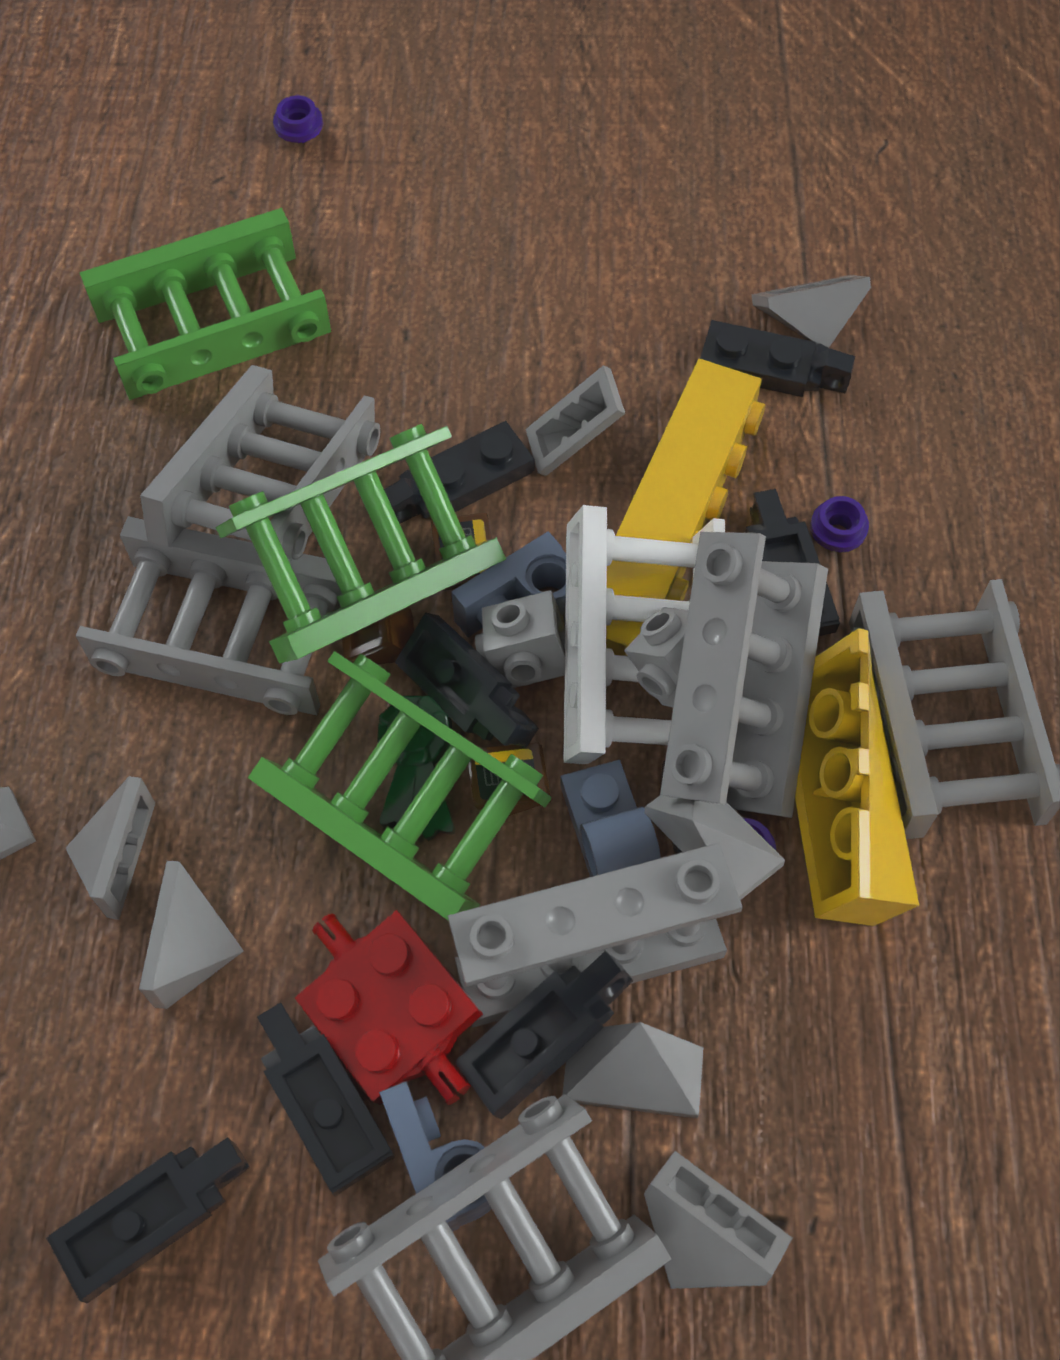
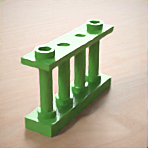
[79,208,331,400]
[215,424,506,664]
[248,651,552,921]

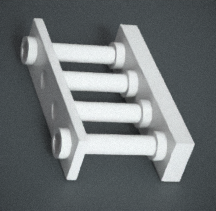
[564,505,725,764]

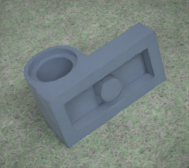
[451,531,566,637]
[560,760,661,877]
[380,1082,491,1232]

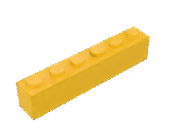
[606,358,766,656]

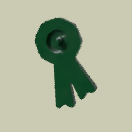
[377,696,455,841]

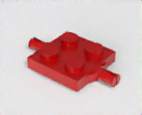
[294,910,483,1105]

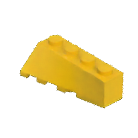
[795,628,919,926]

